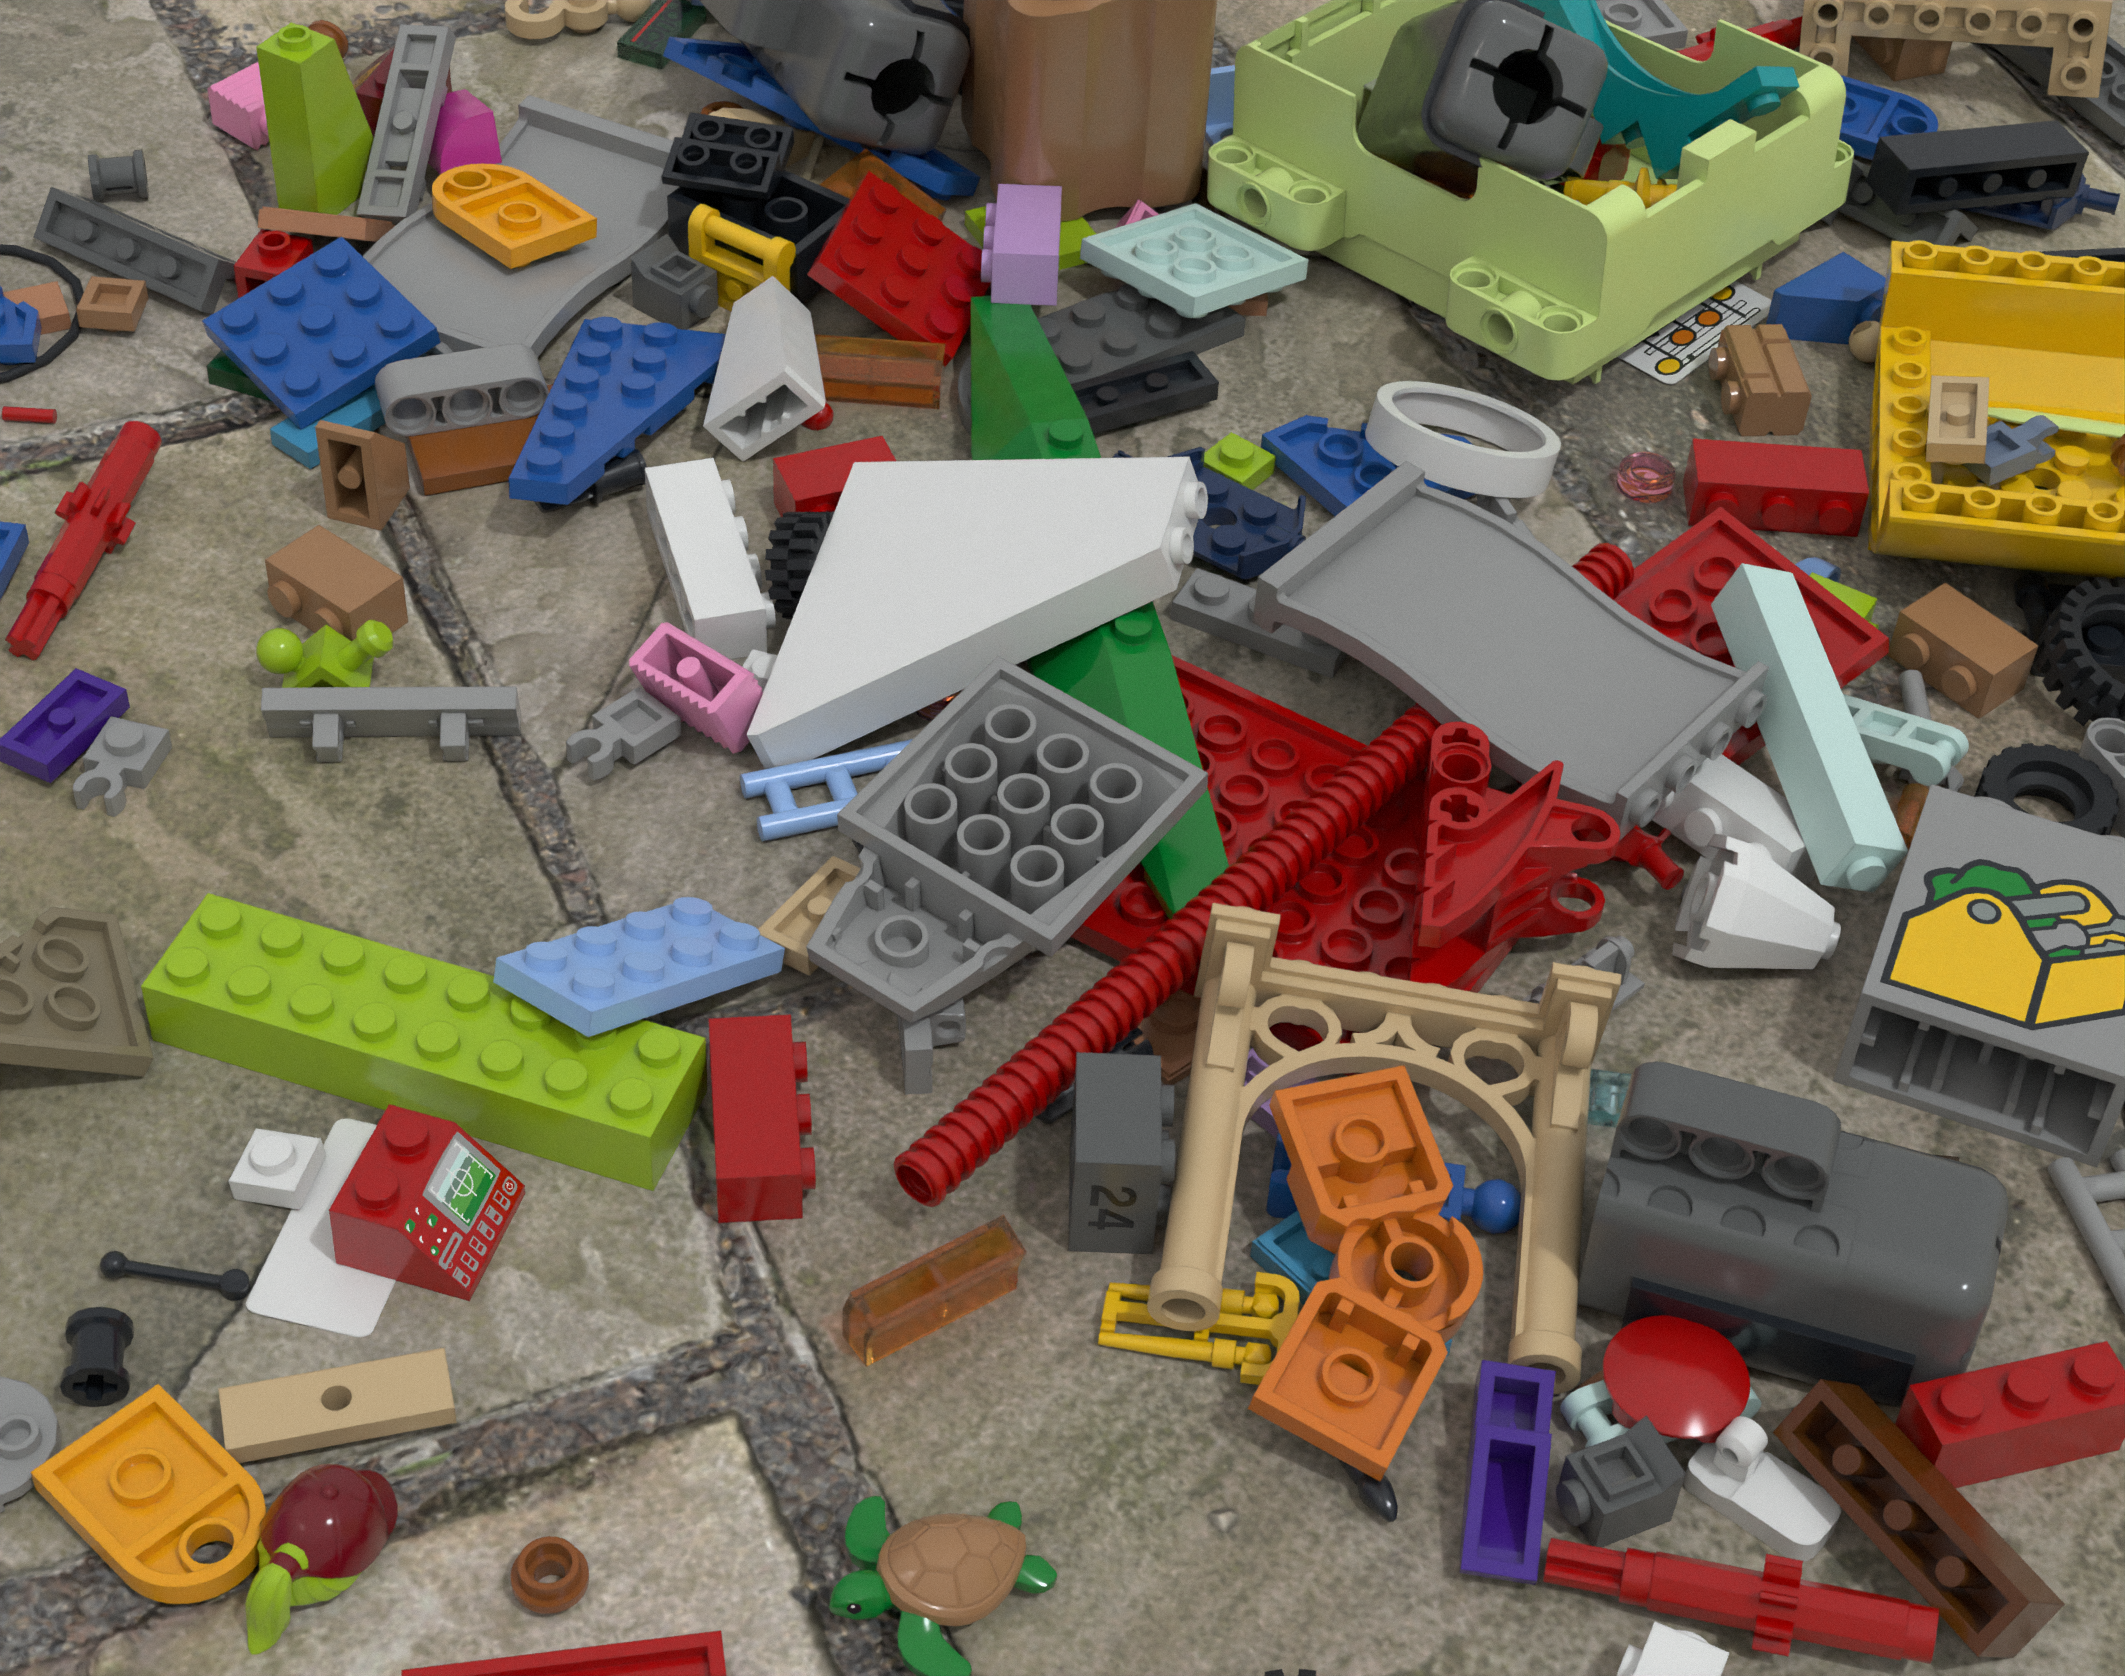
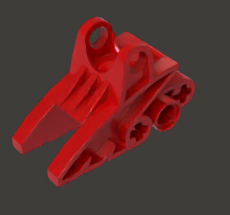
[1408,722,1621,990]

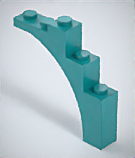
[1519,0,1800,179]

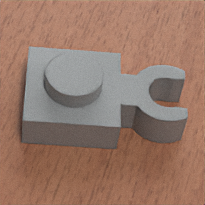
[566,686,681,780]
[73,716,172,817]

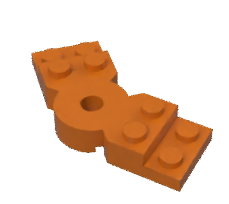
[1248,1065,1483,1482]

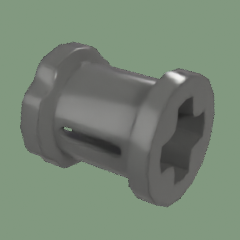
[88,149,149,201]

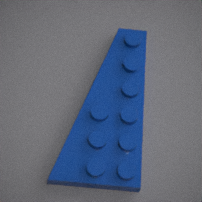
[663,37,980,200]
[509,317,726,505]

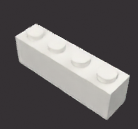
[645,458,776,659]
[1652,754,1816,885]

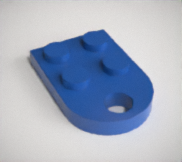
[1839,75,1938,160]

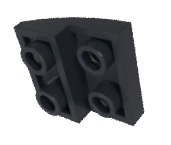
[662,112,794,200]

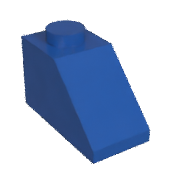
[1766,252,1886,344]

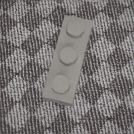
[1171,568,1349,679]

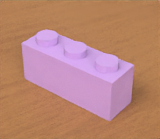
[981,184,1062,306]

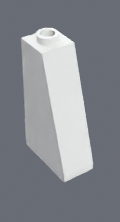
[703,276,826,462]

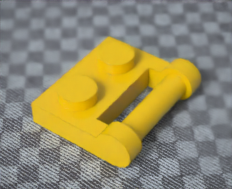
[688,204,796,312]

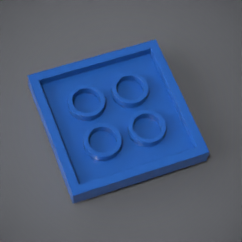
[202,236,441,430]

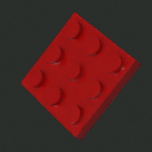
[807,171,991,371]

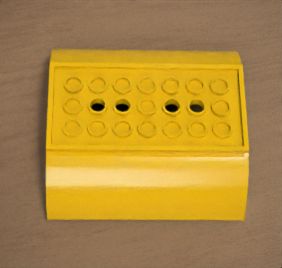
[1868,240,2125,579]

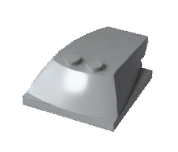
[806,656,1208,1023]

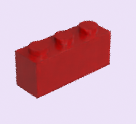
[1683,438,1869,537]
[709,1014,816,1223]
[1895,1341,2125,1488]

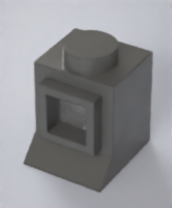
[631,234,718,330]
[1556,1415,1686,1548]

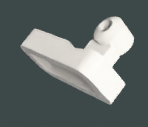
[1683,1416,1841,1562]

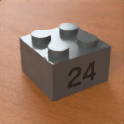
[1068,1052,1175,1254]

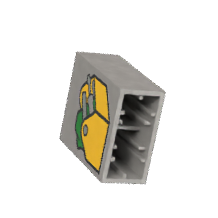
[1833,784,2125,1168]

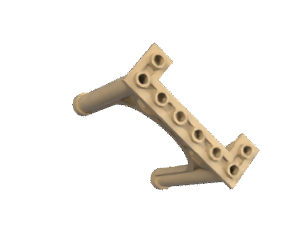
[1799,0,2112,98]
[1147,903,1621,1394]

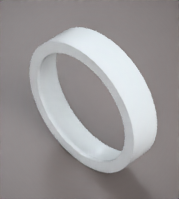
[1365,381,1561,498]

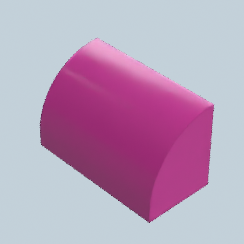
[428,89,502,175]

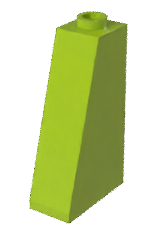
[256,22,374,215]

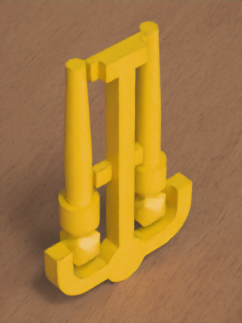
[1098,1272,1300,1385]

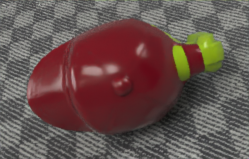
[245,1464,398,1655]

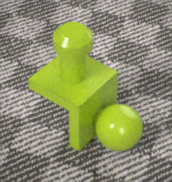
[256,620,394,688]

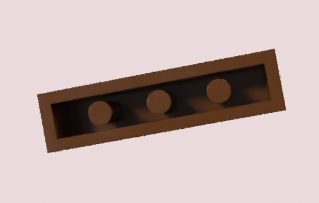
[1772,1379,2065,1658]

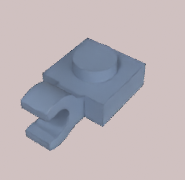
[1962,415,2059,486]

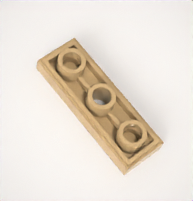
[218,1348,457,1463]

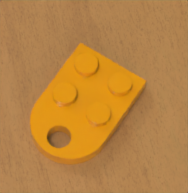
[432,164,597,269]
[31,1384,267,1604]

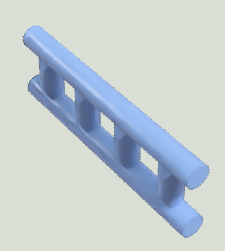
[740,739,913,842]

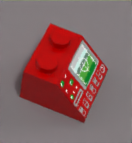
[329,1104,525,1301]

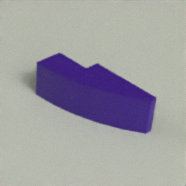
[1459,1360,1556,1585]

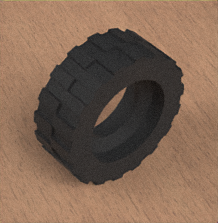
[1974,743,2119,835]

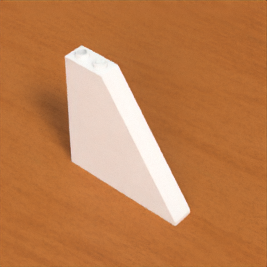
[747,457,1208,769]

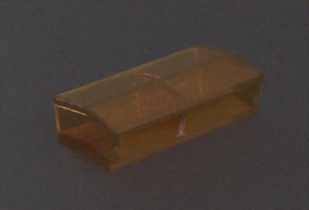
[815,334,945,409]
[842,1214,1027,1367]

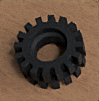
[765,512,834,619]

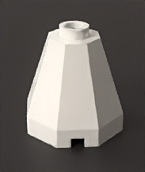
[1672,834,1841,969]

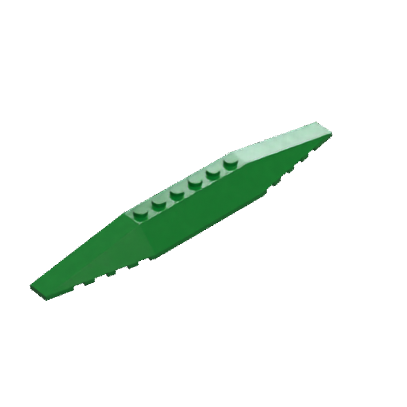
[971,296,1229,919]

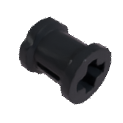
[60,1307,134,1407]

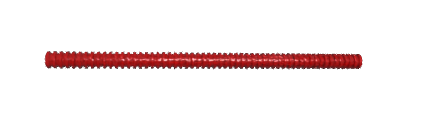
[893,543,1634,1207]

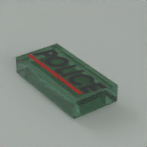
[617,0,706,69]

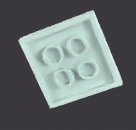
[1080,203,1308,318]

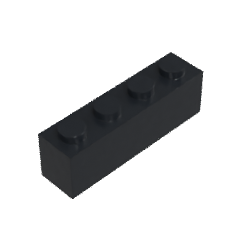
[1866,120,2089,215]

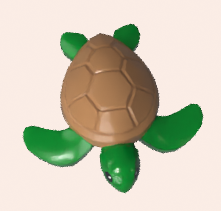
[829,1496,1057,1676]

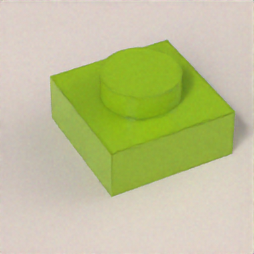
[1203,432,1276,490]

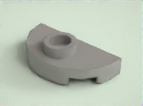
[0,1376,61,1513]

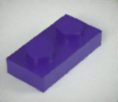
[0,668,130,783]

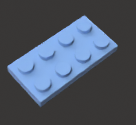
[493,897,785,1037]

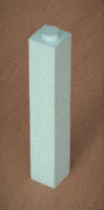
[1711,563,1909,892]

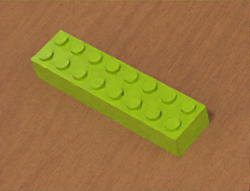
[141,893,708,1191]

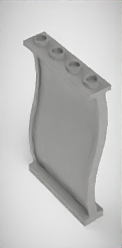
[363,95,680,358]
[1253,461,1769,841]

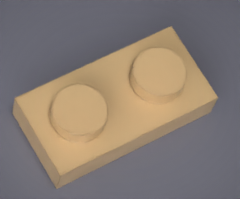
[1926,375,1990,465]
[758,856,861,976]

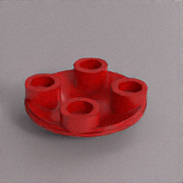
[1603,1315,1750,1443]

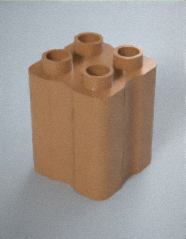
[961,0,1217,222]

